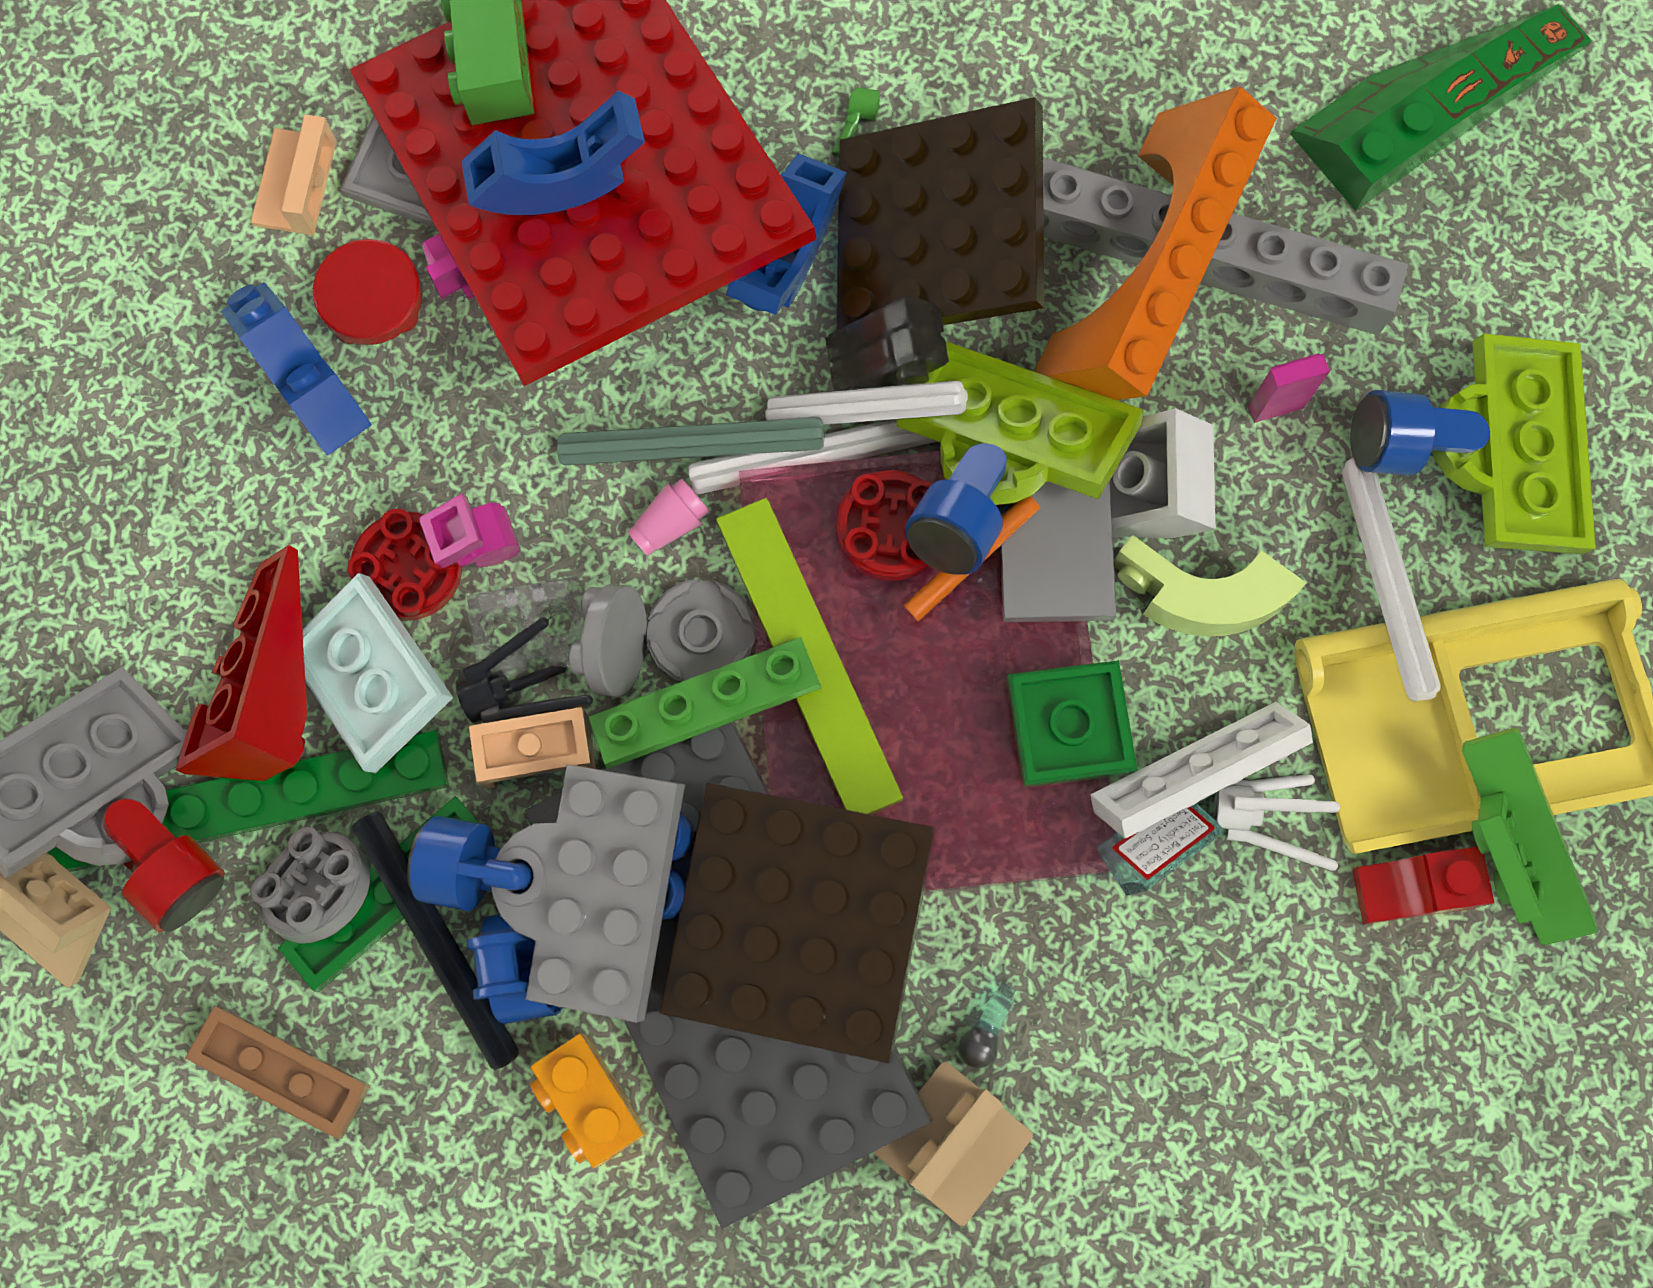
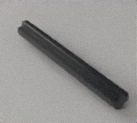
[352,811,519,1070]

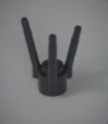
[456,617,593,723]

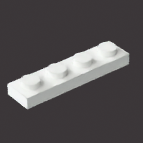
[1090,702,1313,839]

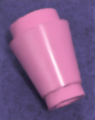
[627,478,710,556]

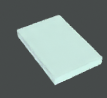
[303,573,453,773]

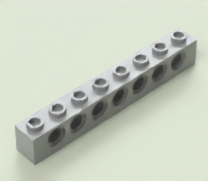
[1043,158,1408,335]

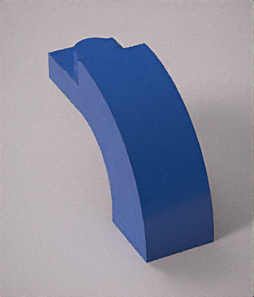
[461,90,645,215]
[726,153,847,315]

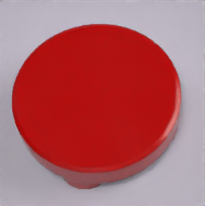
[313,239,423,345]
[836,470,932,581]
[347,509,462,621]

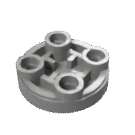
[569,584,647,698]
[251,827,370,943]

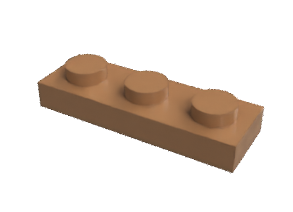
[185,1005,371,1139]

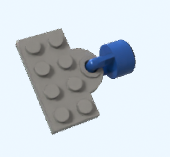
[407,764,685,1023]

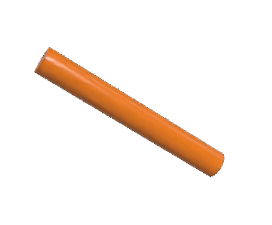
[903,496,1041,622]

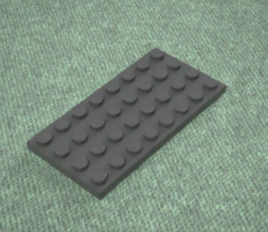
[525,722,933,1229]

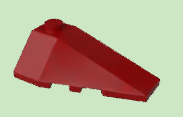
[176,545,307,781]

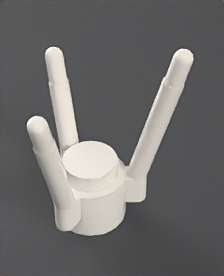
[1213,774,1340,871]

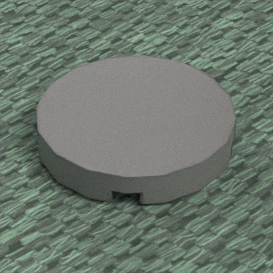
[646,579,756,683]

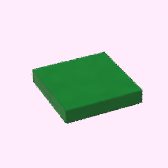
[1006,660,1137,788]

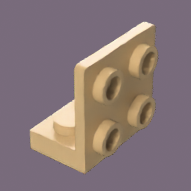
[0,852,111,988]

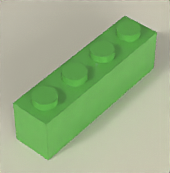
[441,0,534,125]

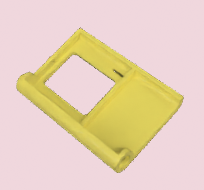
[1294,578,1653,854]

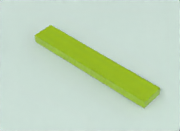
[716,497,903,815]

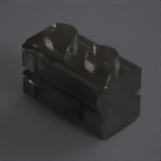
[825,295,949,391]

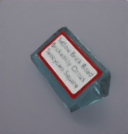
[1096,803,1224,896]

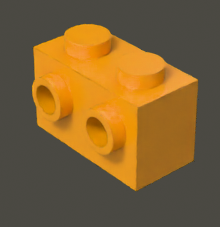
[530,1033,649,1168]

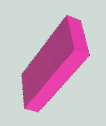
[1248,353,1330,423]

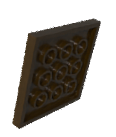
[836,97,1044,341]
[659,783,936,1063]

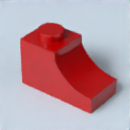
[1352,846,1495,925]

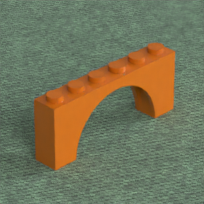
[1034,86,1277,400]

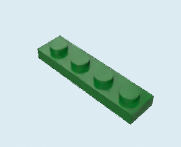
[278,796,495,992]

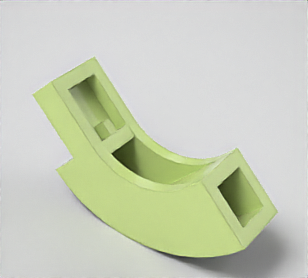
[1114,535,1306,637]

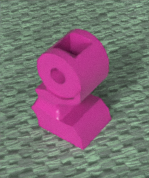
[419,493,521,568]

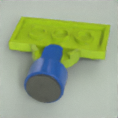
[1350,333,1596,555]
[897,341,1144,575]

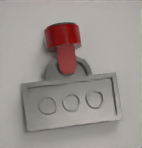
[0,667,225,932]

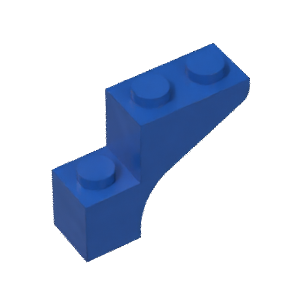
[220,282,372,456]

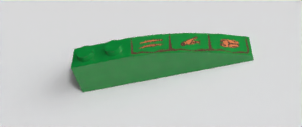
[1290,4,1592,211]

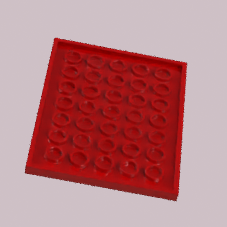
[349,0,817,386]

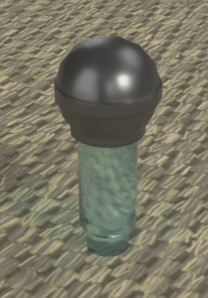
[958,983,1016,1068]

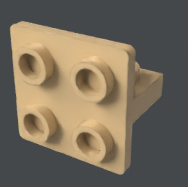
[874,1062,1033,1226]

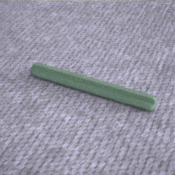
[557,417,825,466]

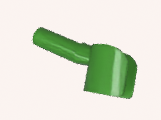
[832,87,880,157]

